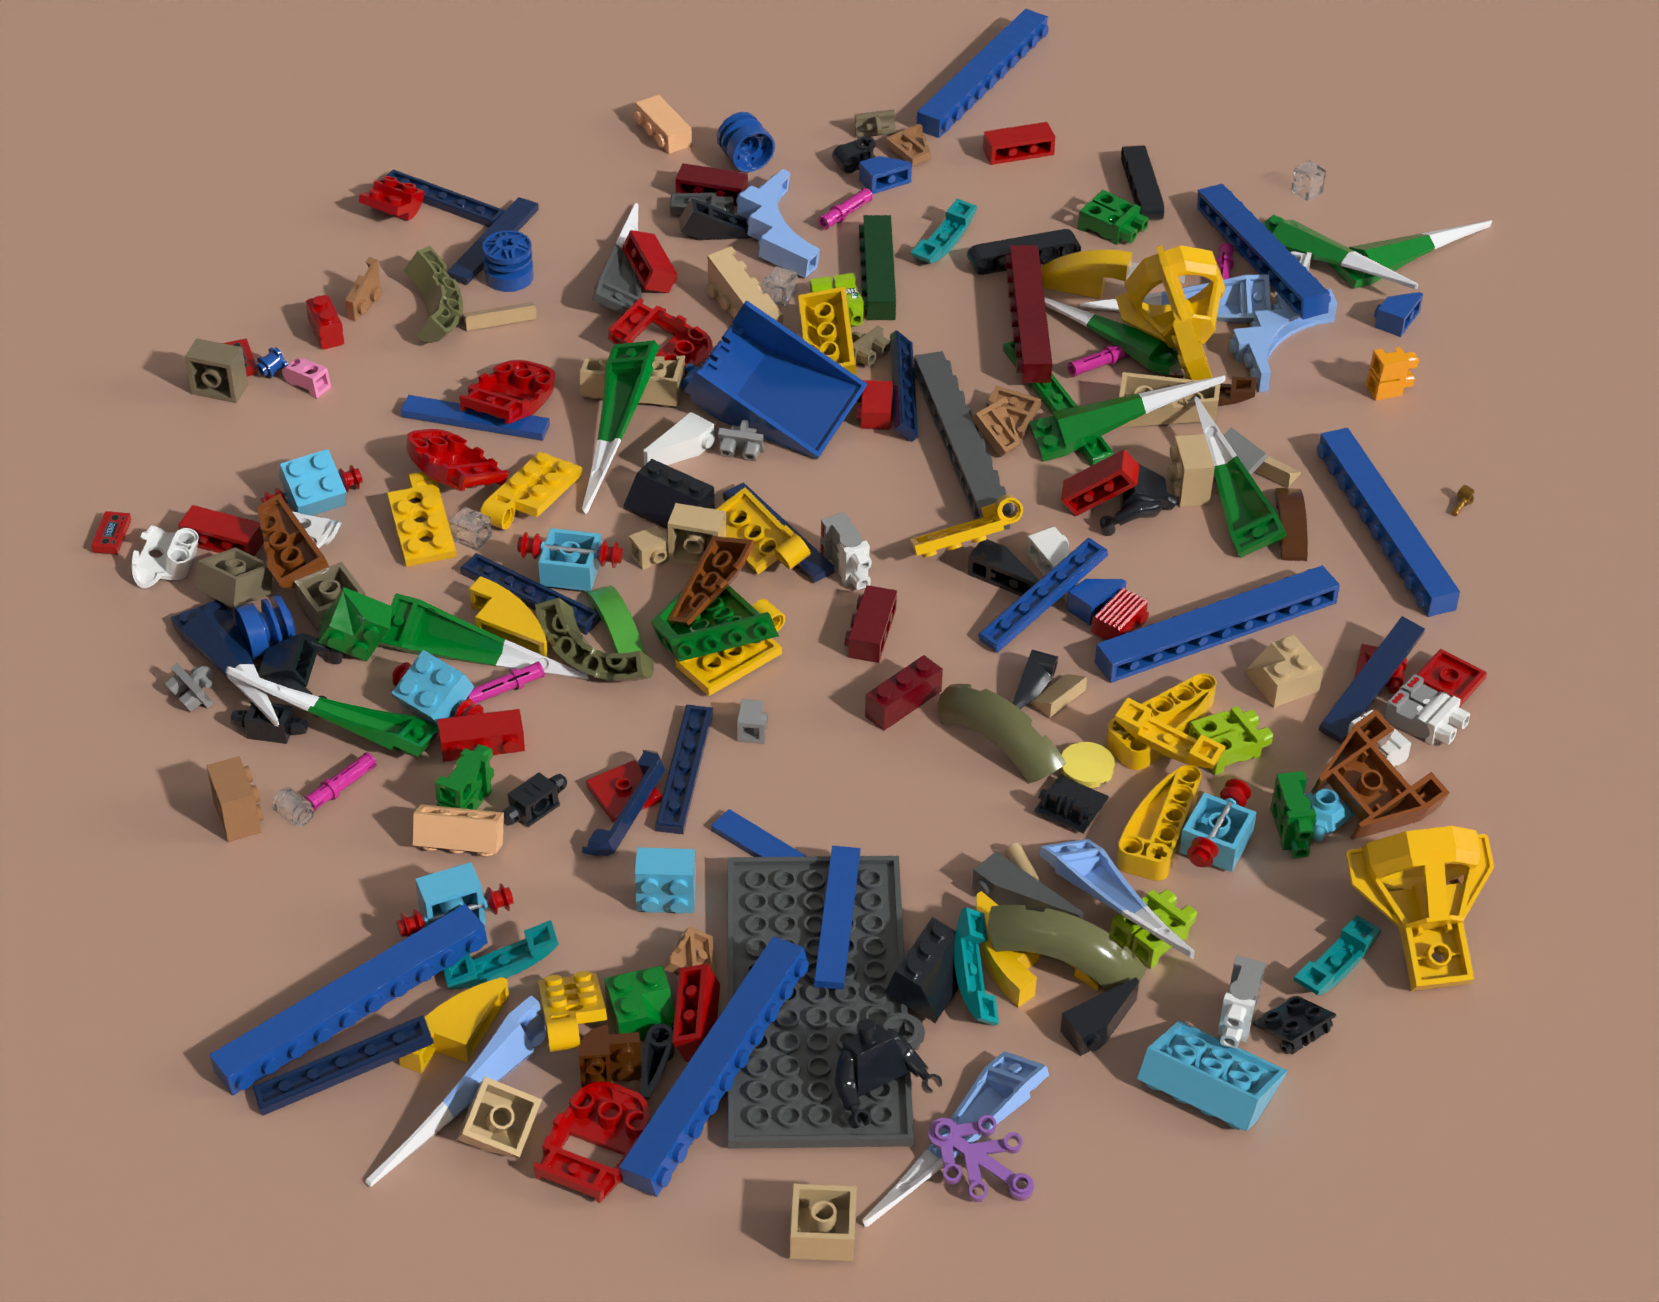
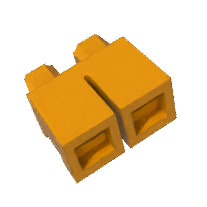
[1366,347,1419,401]

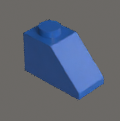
[859,156,912,195]
[1374,292,1423,337]
[1067,579,1127,626]

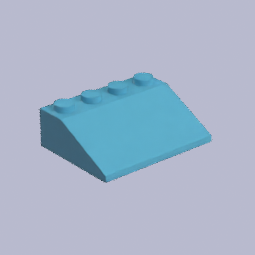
[1137,1020,1288,1131]

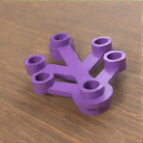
[928,1115,1034,1202]

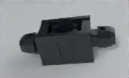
[230,702,308,744]
[502,772,567,827]

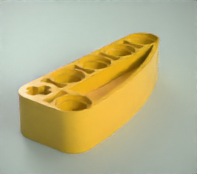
[1106,673,1217,770]
[1116,765,1202,881]

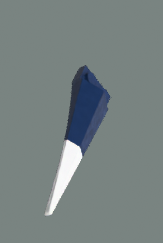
[171,600,279,727]

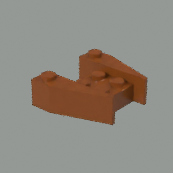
[1311,709,1450,840]

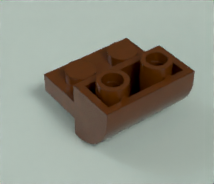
[579,1025,641,1088]

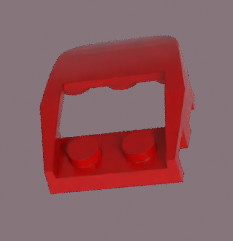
[608,298,713,374]
[459,360,556,424]
[406,429,509,492]
[533,1081,650,1203]

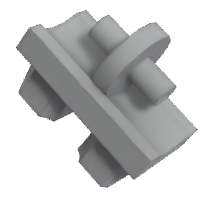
[718,420,765,462]
[165,663,214,712]

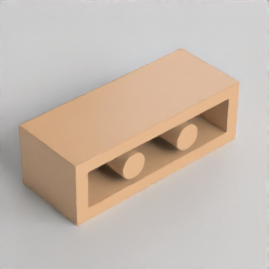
[634,95,692,154]
[413,804,504,856]

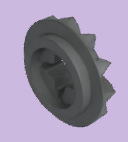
[878,1013,925,1050]

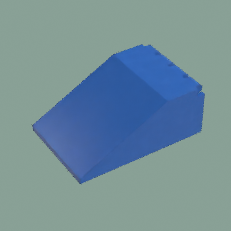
[684,301,868,459]

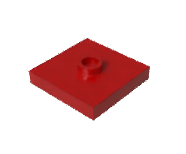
[1416,648,1487,708]
[586,760,662,822]

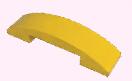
[1114,698,1226,769]

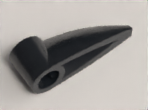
[1012,649,1058,709]
[641,1024,675,1101]

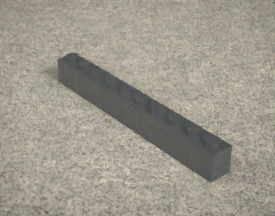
[914,351,1014,530]

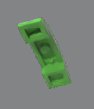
[586,585,646,654]

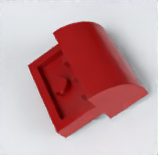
[359,176,424,221]

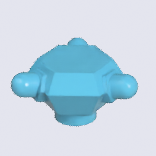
[1304,789,1355,842]

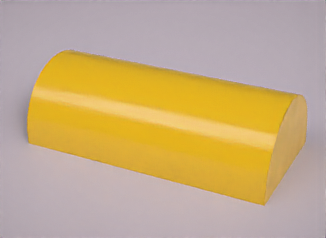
[798,286,856,375]

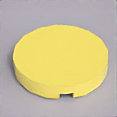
[1060,742,1115,788]

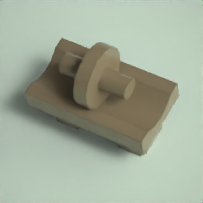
[855,110,896,137]
[852,326,890,367]

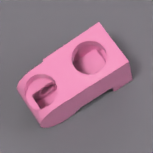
[282,357,331,398]

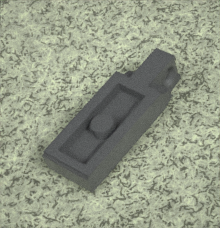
[670,193,734,215]

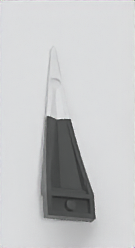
[592,203,642,315]

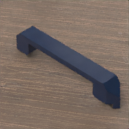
[582,750,665,856]

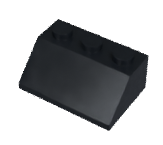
[623,459,715,530]
[884,917,959,1023]

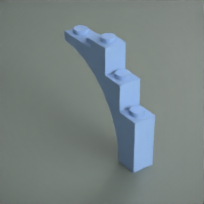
[736,169,820,278]
[1228,289,1337,392]

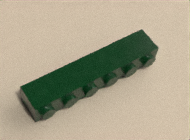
[859,215,896,320]

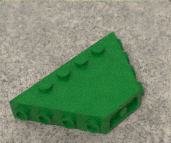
[651,586,779,662]

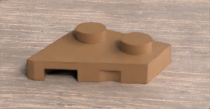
[886,123,930,167]
[345,257,382,322]
[986,385,1041,439]
[971,397,1021,457]
[664,927,716,976]

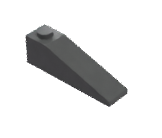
[972,851,1084,919]

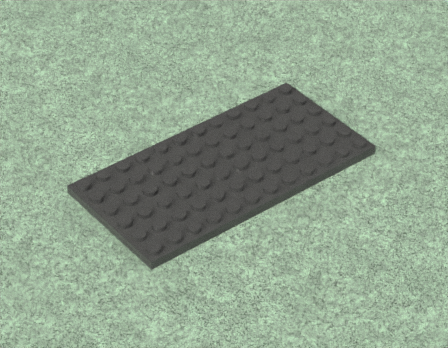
[728,856,914,1149]

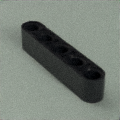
[1121,145,1164,220]
[967,229,1081,275]

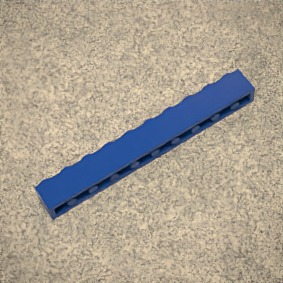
[916,8,1049,138]
[1197,183,1331,320]
[1317,428,1460,617]
[1095,565,1340,683]
[209,904,488,1095]
[619,936,808,1197]

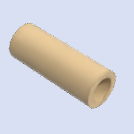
[1005,843,1039,880]

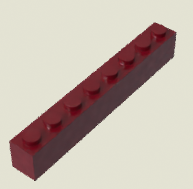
[1005,245,1052,383]

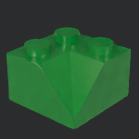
[318,587,393,662]
[605,965,675,1041]

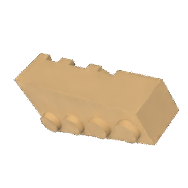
[707,246,783,325]
[580,356,685,407]
[1118,372,1221,428]

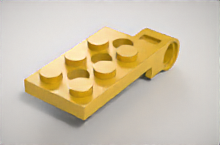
[480,452,583,530]
[387,471,457,567]
[715,487,811,574]
[910,495,1023,558]
[675,599,785,696]
[538,971,607,1052]

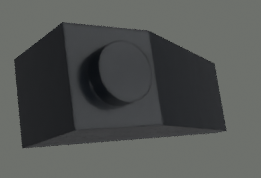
[679,198,753,240]
[967,539,1039,596]
[1060,977,1139,1056]

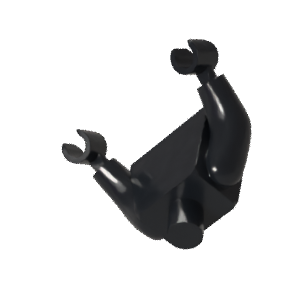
[1100,463,1177,536]
[255,633,343,717]
[835,1019,942,1129]

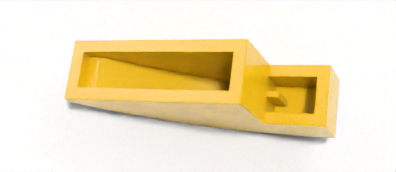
[1041,250,1132,299]
[469,576,548,658]
[976,891,1040,1008]
[399,977,509,1074]

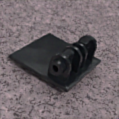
[1034,775,1109,834]
[1252,996,1337,1054]

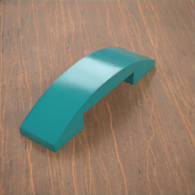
[911,198,977,264]
[954,907,999,1026]
[1293,915,1382,995]
[444,920,559,989]

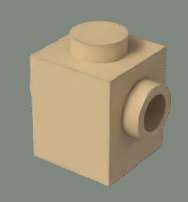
[629,525,669,570]

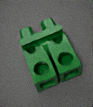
[1077,190,1149,245]
[435,744,494,810]
[1270,771,1316,858]

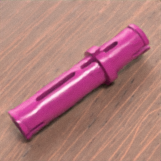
[818,188,873,230]
[1216,243,1234,280]
[1067,346,1130,377]
[466,661,545,705]
[303,752,377,812]

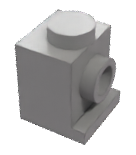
[737,699,768,744]

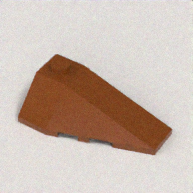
[257,494,329,589]
[667,536,755,626]

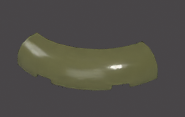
[404,246,463,343]
[535,598,654,682]
[937,683,1066,784]
[988,905,1146,991]

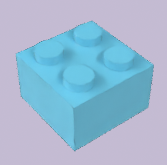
[635,847,696,913]

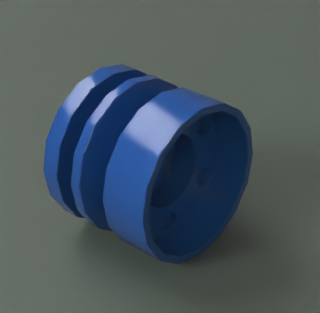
[717,112,775,172]
[483,230,534,292]
[234,594,295,660]

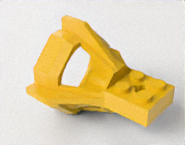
[1116,245,1225,380]
[1345,826,1494,991]

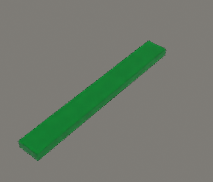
[1003,341,1115,466]

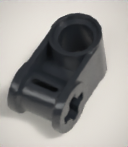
[832,137,875,173]

